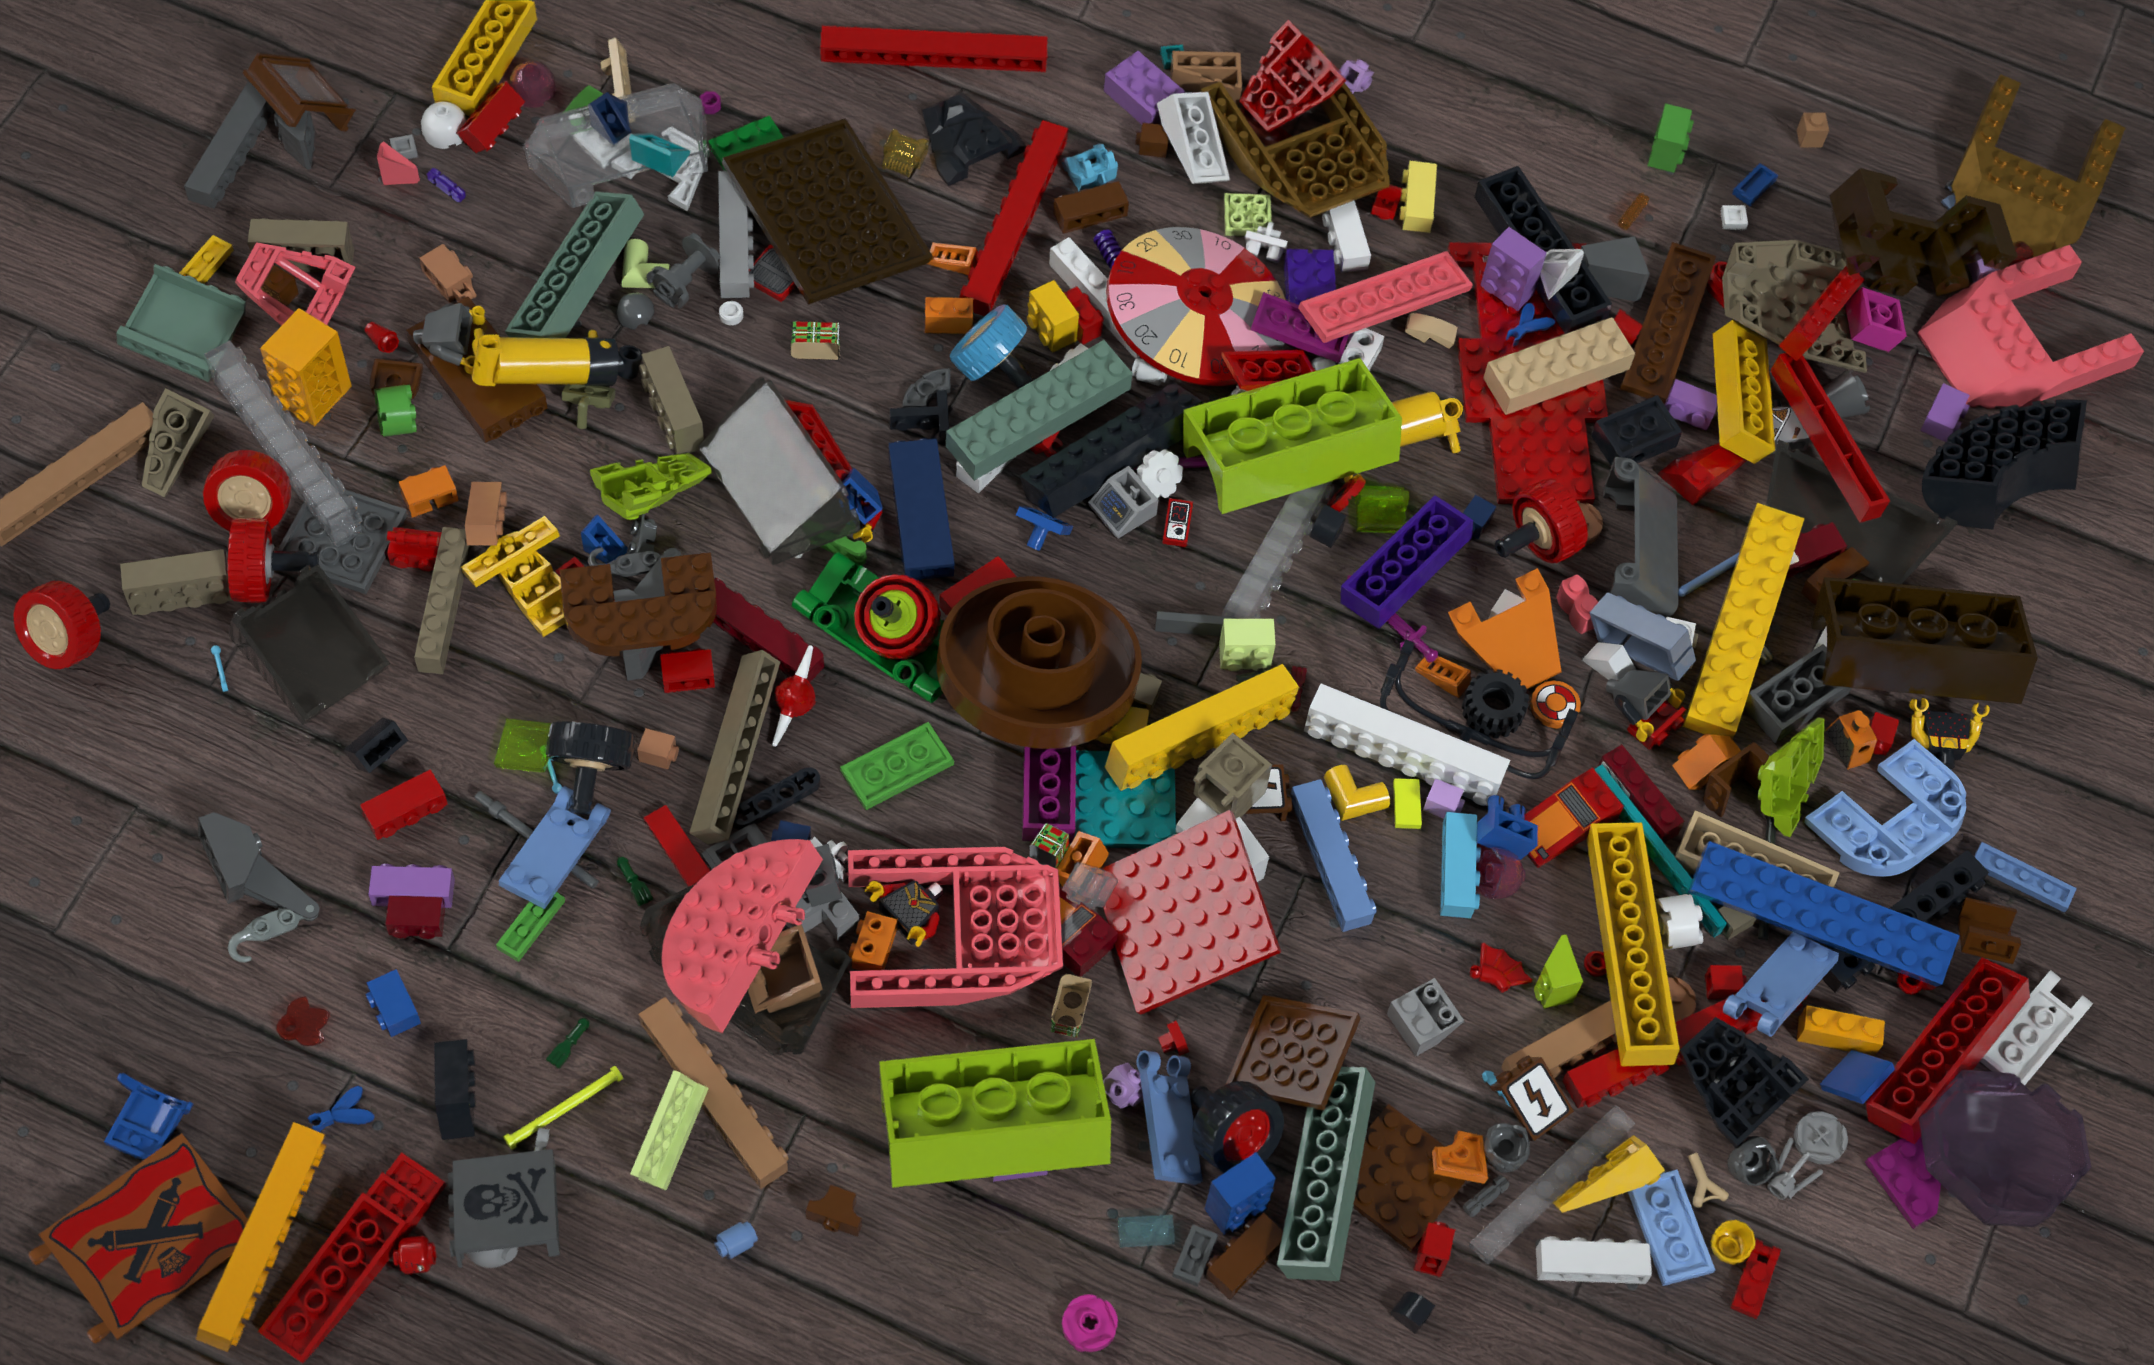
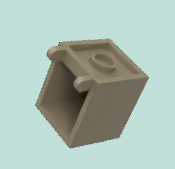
[1194,733,1272,819]

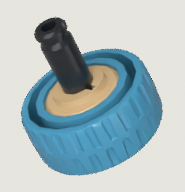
[950,304,1035,388]

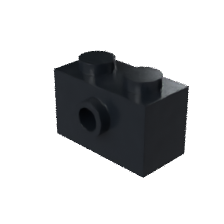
[343,717,409,773]

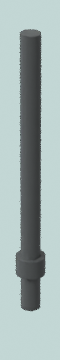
[474,791,599,889]

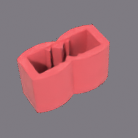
[1557,575,1598,634]

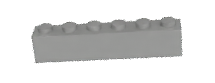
[719,171,754,298]

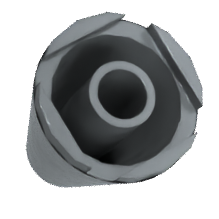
[1822,369,1870,418]

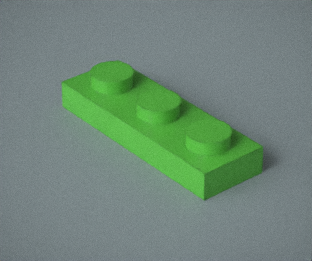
[496,892,565,962]

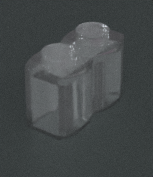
[1062,862,1119,909]

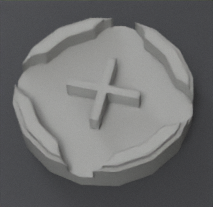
[1793,1111,1848,1164]

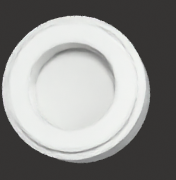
[719,301,743,325]

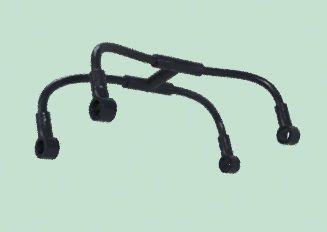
[1380,639,1579,779]

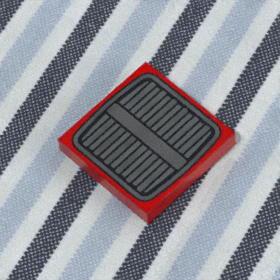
[749,244,796,303]

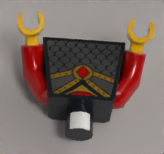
[864,881,944,947]

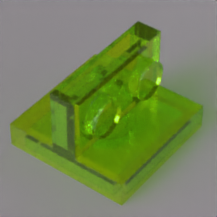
[1355,486,1409,533]

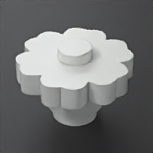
[1137,449,1183,498]

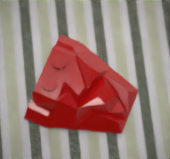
[1239,20,1347,132]

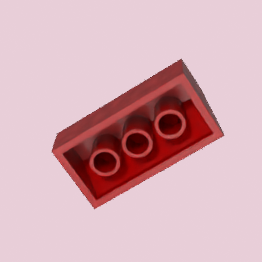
[764,399,852,492]

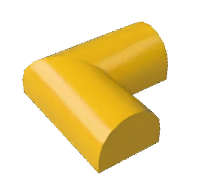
[1324,765,1390,821]

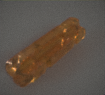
[1618,193,1649,230]

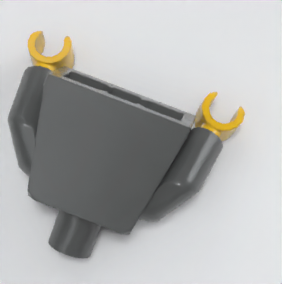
[413,303,485,374]

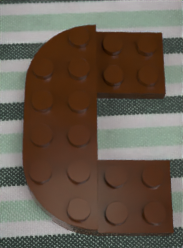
[560,552,717,656]

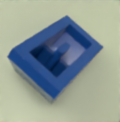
[581,515,628,564]

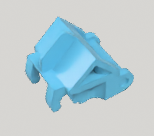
[1061,144,1118,192]

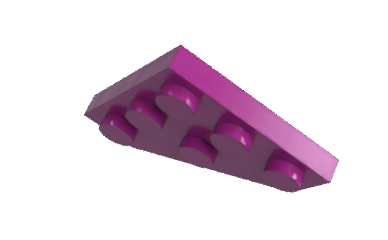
[1865,1123,1947,1229]

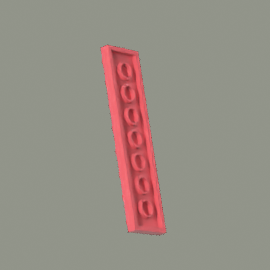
[1298,251,1473,343]

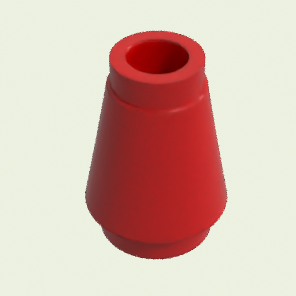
[365,322,399,353]

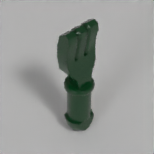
[617,856,653,906]
[546,1018,590,1069]

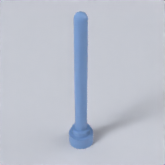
[1678,552,1739,597]

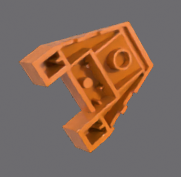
[1448,568,1562,689]

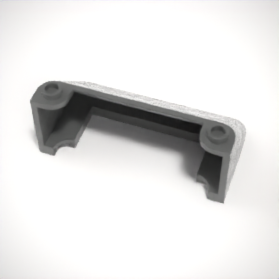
[1603,457,1678,618]

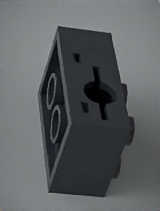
[1591,395,1682,466]

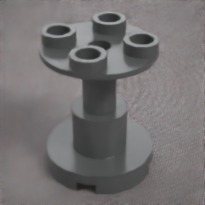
[646,233,720,309]

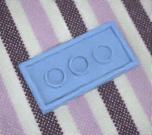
[1628,1169,1715,1286]

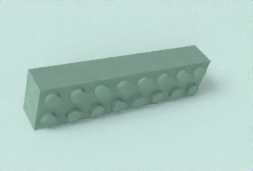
[505,191,644,338]
[946,340,1133,481]
[1277,1067,1375,1281]

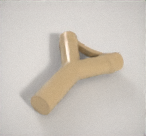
[1688,1153,1729,1208]

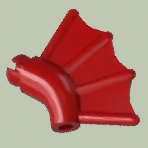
[1470,943,1533,993]

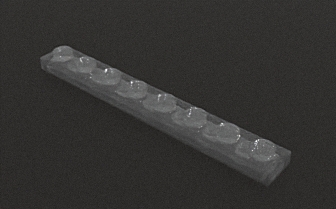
[1468,1105,1636,1265]

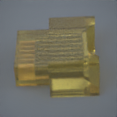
[883,129,929,177]

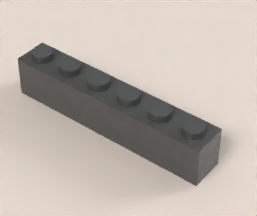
[184,82,275,209]

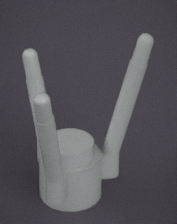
[1767,1138,1823,1200]

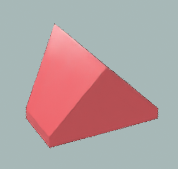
[377,142,420,185]

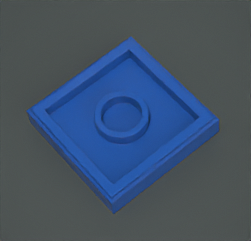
[1820,1050,1895,1104]

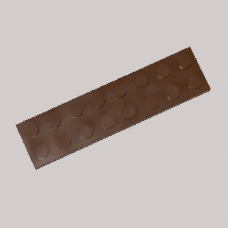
[1620,242,1716,404]

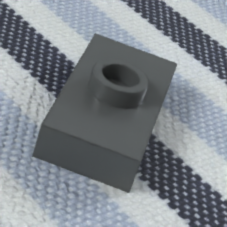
[1172,1225,1218,1287]

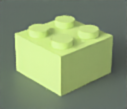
[1219,619,1275,671]

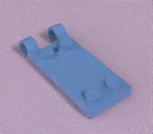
[499,786,611,909]
[1723,932,1839,1037]
[1136,1050,1203,1185]

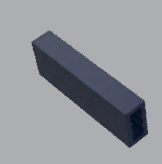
[888,438,954,580]

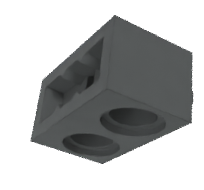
[802,844,842,907]

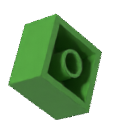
[1648,103,1694,173]

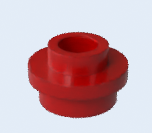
[1583,951,1607,977]

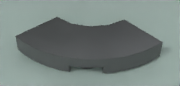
[902,368,950,408]

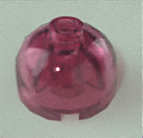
[509,61,556,108]
[1478,847,1525,899]

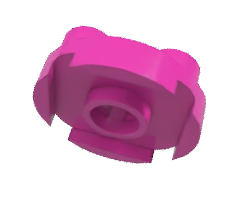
[1062,1295,1118,1352]

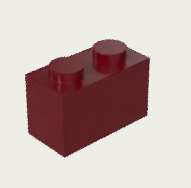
[385,895,445,939]

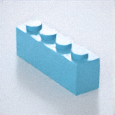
[1440,812,1481,918]

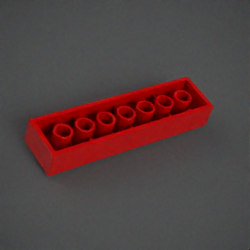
[1866,957,2030,1145]

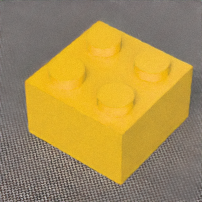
[1027,280,1079,353]

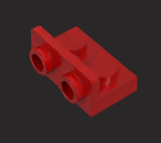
[1627,700,1687,750]

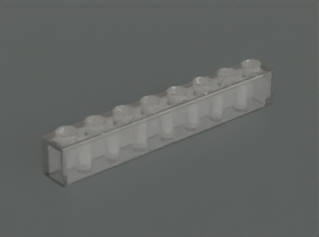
[1222,481,1335,619]

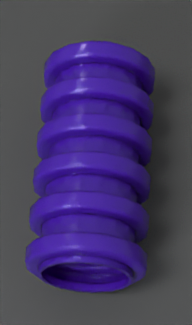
[1093,229,1123,270]

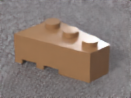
[1170,51,1242,105]

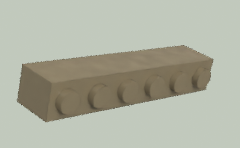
[414,527,471,674]

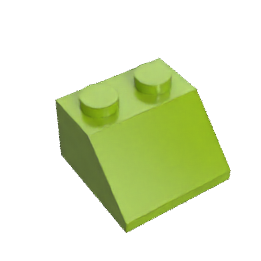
[1534,935,1583,1009]

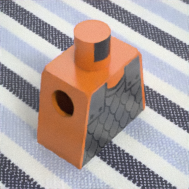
[1826,710,1877,770]

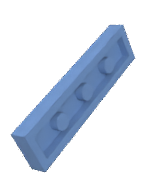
[1974,842,2077,913]

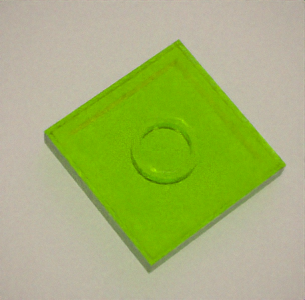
[494,719,551,773]

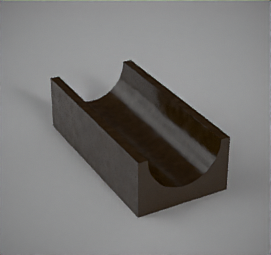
[1811,577,2038,704]

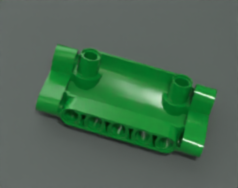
[791,552,944,704]

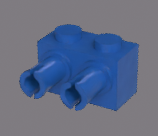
[1477,795,1538,861]

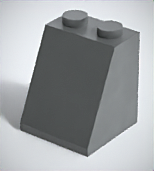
[1581,236,1650,302]

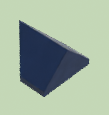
[588,92,632,145]

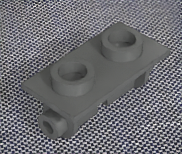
[627,514,657,554]

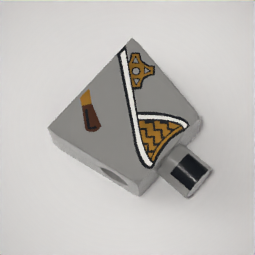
[1771,399,1810,454]

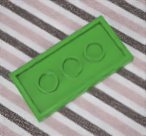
[840,722,954,810]

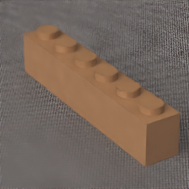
[1501,1000,1617,1078]

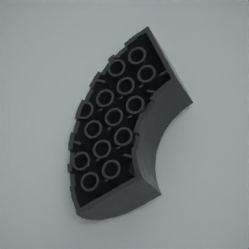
[1922,399,2087,530]

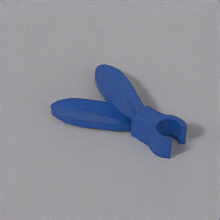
[1506,303,1555,346]
[308,1086,375,1132]

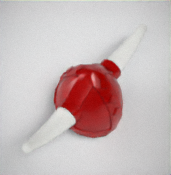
[772,645,816,747]

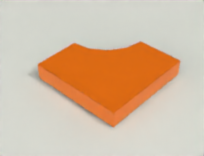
[1432,1131,1488,1184]

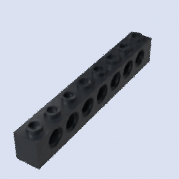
[1822,850,1989,993]

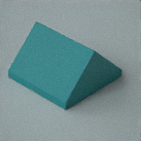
[629,133,691,178]

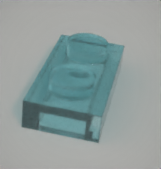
[1118,1215,1175,1247]

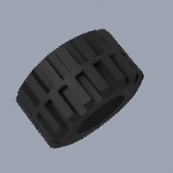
[1462,669,1529,739]

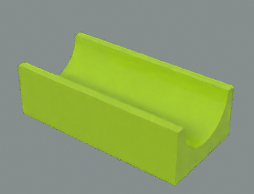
[1183,358,1402,514]
[879,1039,1111,1188]

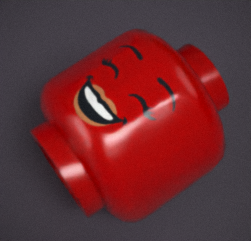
[393,1236,436,1274]

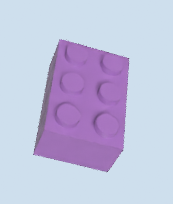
[1104,51,1185,125]
[1481,227,1547,311]

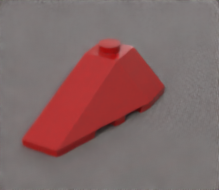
[1658,443,1747,505]

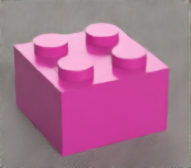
[1845,287,1907,352]

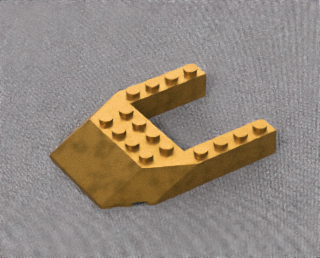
[1200,45,1390,218]
[1951,74,2126,259]

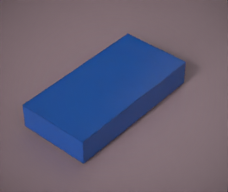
[1732,163,1778,206]

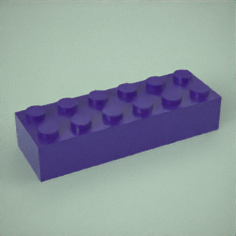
[1341,495,1473,629]

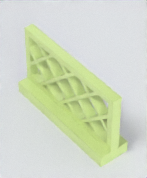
[630,1070,709,1190]

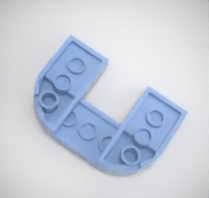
[1804,739,1967,877]

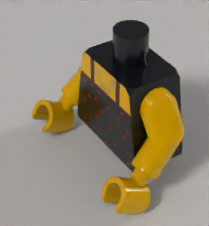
[1909,698,1990,770]

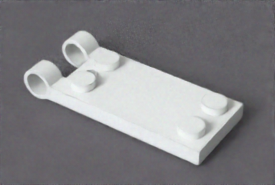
[1980,970,2093,1093]

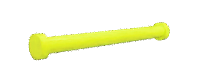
[503,1066,623,1150]

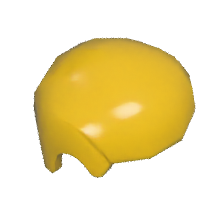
[1711,1220,1756,1265]

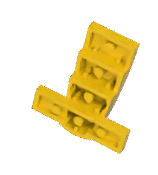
[461,516,566,637]

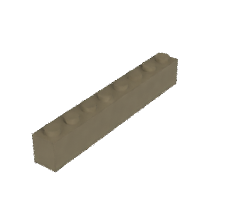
[689,650,780,845]

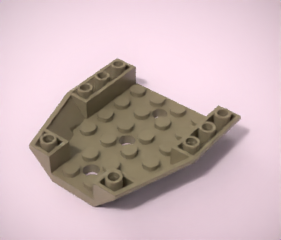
[1722,240,1867,373]

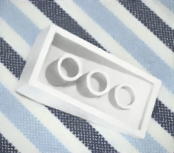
[1157,92,1230,184]

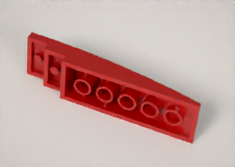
[258,1152,447,1364]

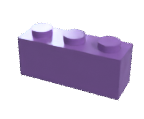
[369,864,455,908]

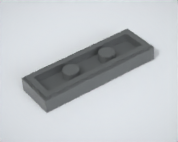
[1155,611,1232,636]

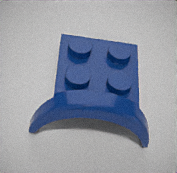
[104,1073,193,1160]

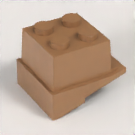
[748,924,823,1014]

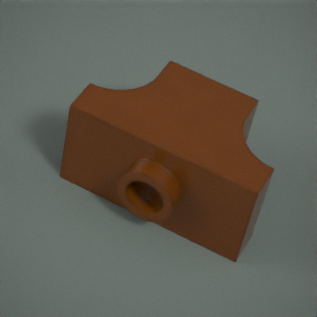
[806,1185,862,1237]

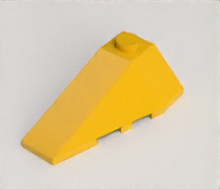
[1553,1135,1665,1213]

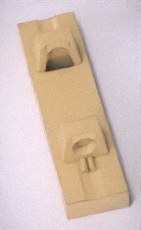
[601,38,635,124]

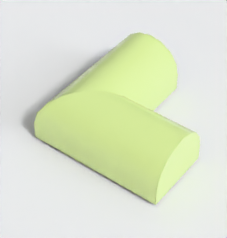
[622,239,670,288]

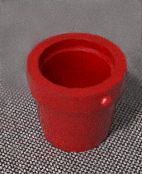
[1614,309,1643,345]

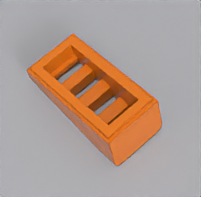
[928,243,978,275]
[1415,656,1471,698]

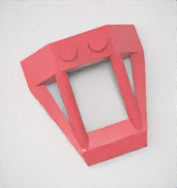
[235,242,356,326]

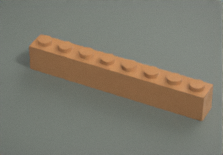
[0,402,153,547]
[639,997,789,1189]

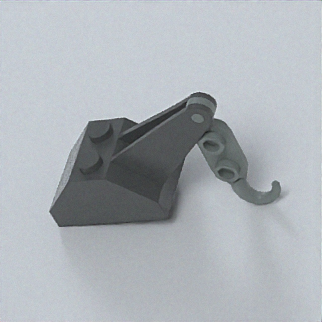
[198,812,319,962]

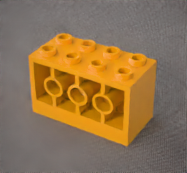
[260,308,352,426]

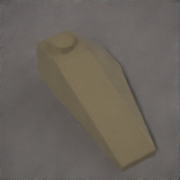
[142,388,215,498]

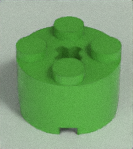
[374,384,417,437]

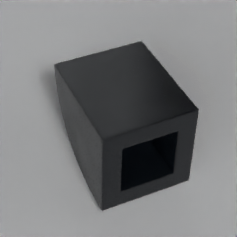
[1310,505,1346,548]
[1389,1291,1436,1334]

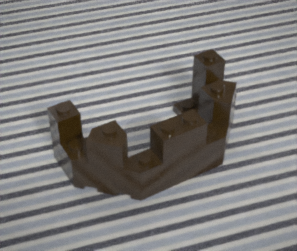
[1829,168,2017,296]

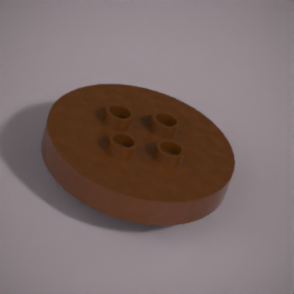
[936,576,1142,749]

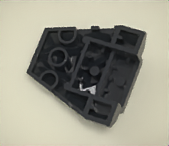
[922,92,1027,186]
[1678,1017,1809,1148]

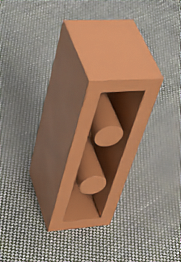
[465,482,507,545]

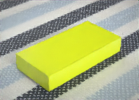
[1393,779,1422,829]

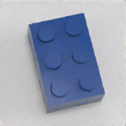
[1204,1152,1276,1235]

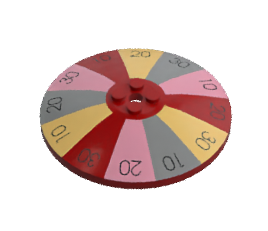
[1106,227,1286,386]

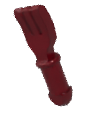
[1290,666,1307,712]

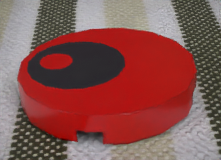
[1327,474,1366,512]

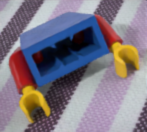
[811,468,883,543]

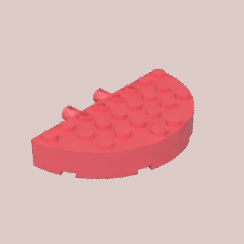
[662,839,823,1033]

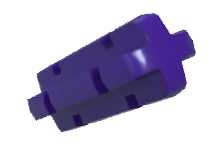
[427,168,466,202]

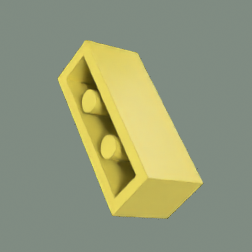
[1399,161,1437,233]

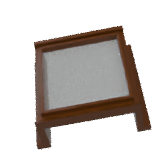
[243,53,356,131]

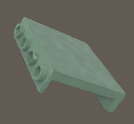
[116,264,246,382]

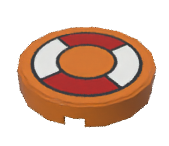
[1530,681,1581,729]

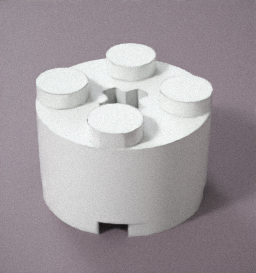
[1655,894,1703,950]

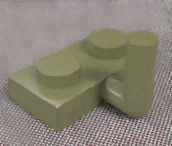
[562,384,616,429]

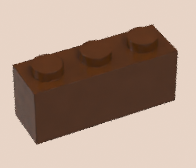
[1053,181,1129,234]
[1205,1213,1283,1300]

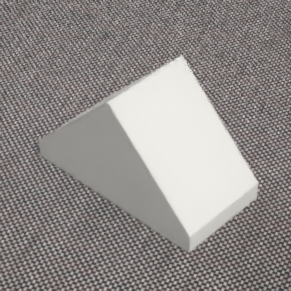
[1582,642,1636,680]

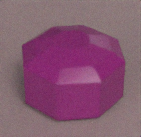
[699,91,721,114]

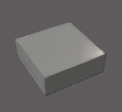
[390,134,418,159]

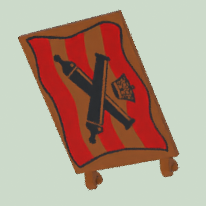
[28,1133,248,1344]

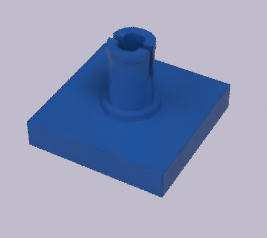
[1016,506,1073,551]

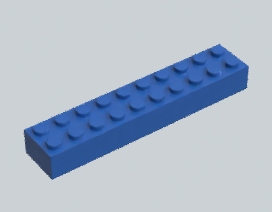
[1688,841,1960,987]

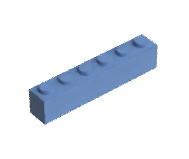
[1290,779,1376,932]

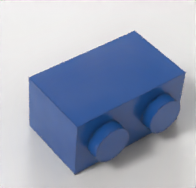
[365,969,421,1037]

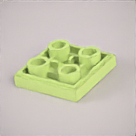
[1224,193,1271,236]

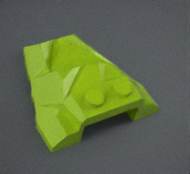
[590,453,711,520]
[1758,717,1824,837]

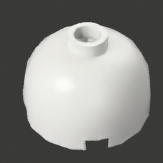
[421,101,467,149]

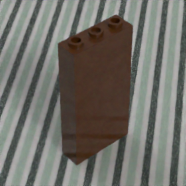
[406,296,548,443]

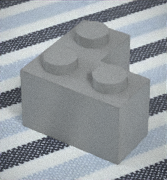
[793,892,859,941]

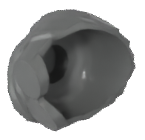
[1484,1123,1530,1173]
[1727,1136,1780,1186]

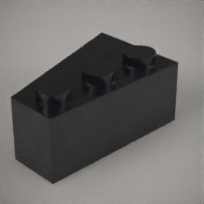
[434,1039,476,1140]

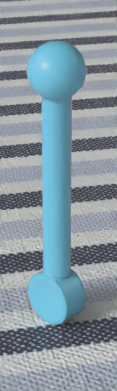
[211,645,229,692]
[540,746,562,794]

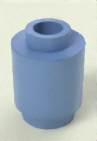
[715,1221,758,1260]

